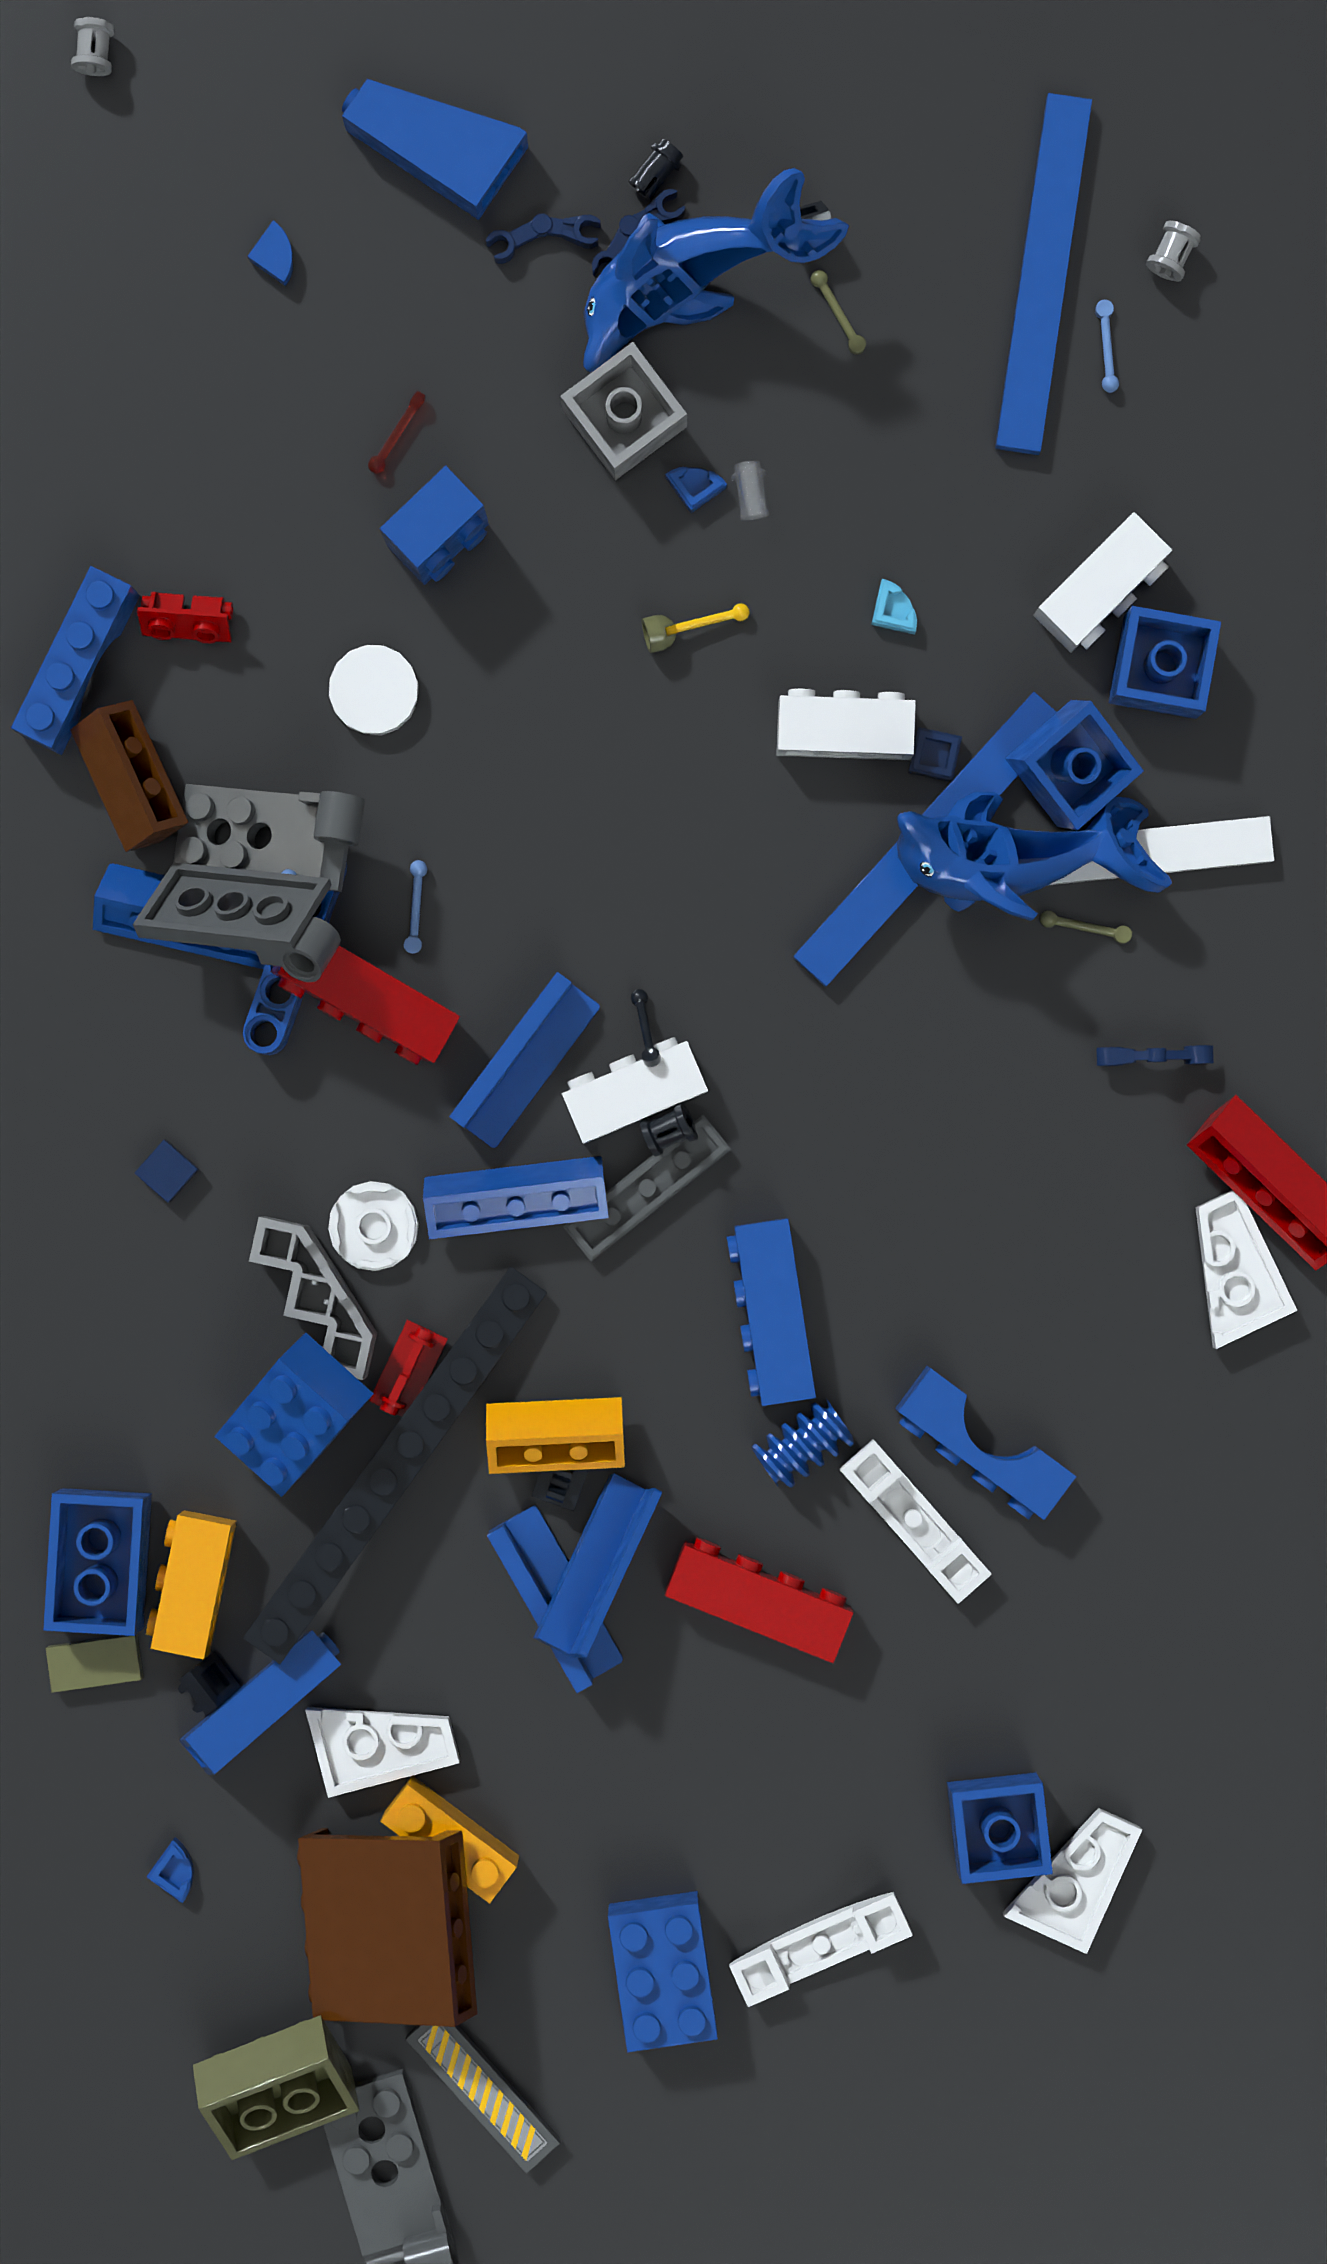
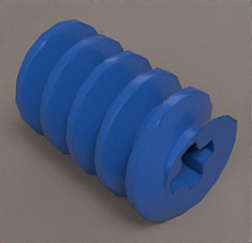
[751,1398,854,1488]

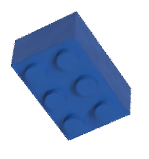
[214,1333,374,1497]
[43,1488,152,1636]
[608,1891,718,2052]

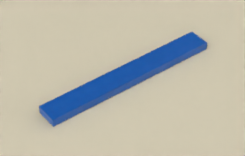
[995,93,1092,455]
[792,692,1057,987]

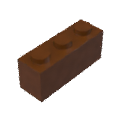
[70,700,189,852]

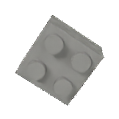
[560,342,687,481]

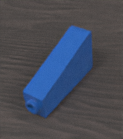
[342,79,528,220]
[179,1630,341,1775]

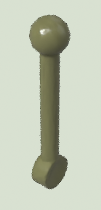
[810,270,866,355]
[1040,910,1132,944]

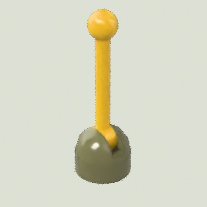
[641,603,750,654]

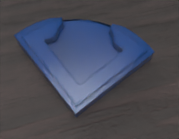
[247,220,293,286]
[665,467,727,513]
[146,1837,194,1903]

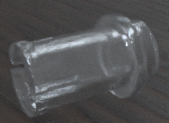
[731,461,770,520]

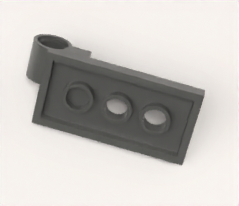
[173,784,366,892]
[132,862,341,982]
[323,2068,459,2264]

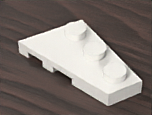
[1195,1190,1297,1349]
[305,1707,460,1798]
[1002,1808,1142,1954]

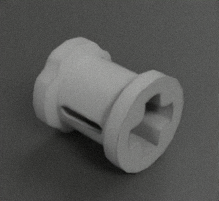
[71,17,115,76]
[1146,220,1201,282]

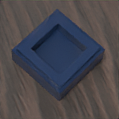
[908,727,962,782]
[134,1139,199,1203]

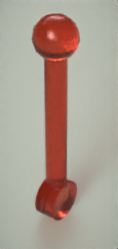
[368,391,426,474]

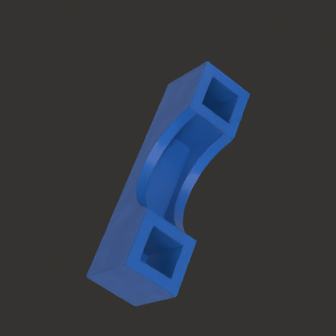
[11,566,140,755]
[895,1366,1077,1520]

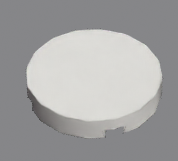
[329,645,419,735]
[328,1181,419,1271]

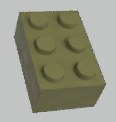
[193,2015,360,2160]

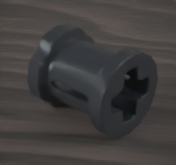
[640,1103,698,1157]

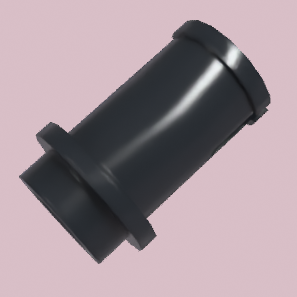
[628,139,684,200]

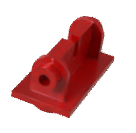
[137,592,233,644]
[369,1320,448,1416]

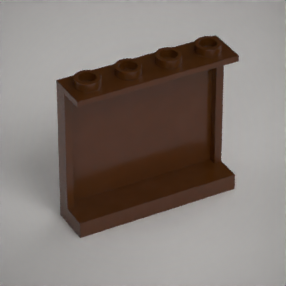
[297,1828,478,2027]

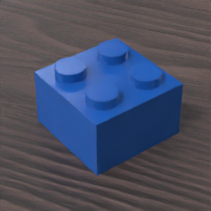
[379,466,489,585]
[1108,606,1221,719]
[1005,700,1144,830]
[947,1773,1053,1884]

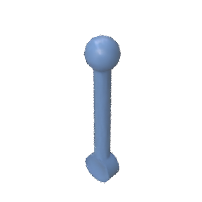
[1095,299,1119,393]
[404,860,428,954]

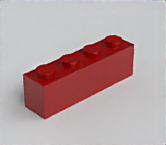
[270,946,461,1066]
[1187,1095,1327,1271]
[665,1537,854,1664]

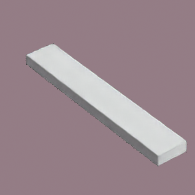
[1049,816,1274,885]

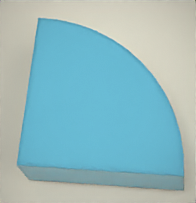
[871,579,917,635]

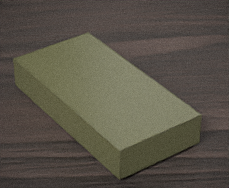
[46,1634,144,1693]

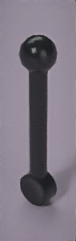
[630,989,661,1067]

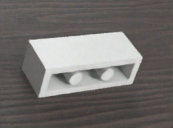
[1033,512,1172,653]
[776,689,916,760]
[562,1037,708,1144]

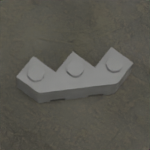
[249,1216,377,1380]

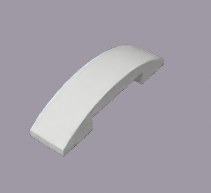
[840,1439,992,1604]
[729,1892,913,2007]

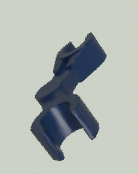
[592,189,685,276]
[486,214,601,264]
[1096,1045,1214,1066]

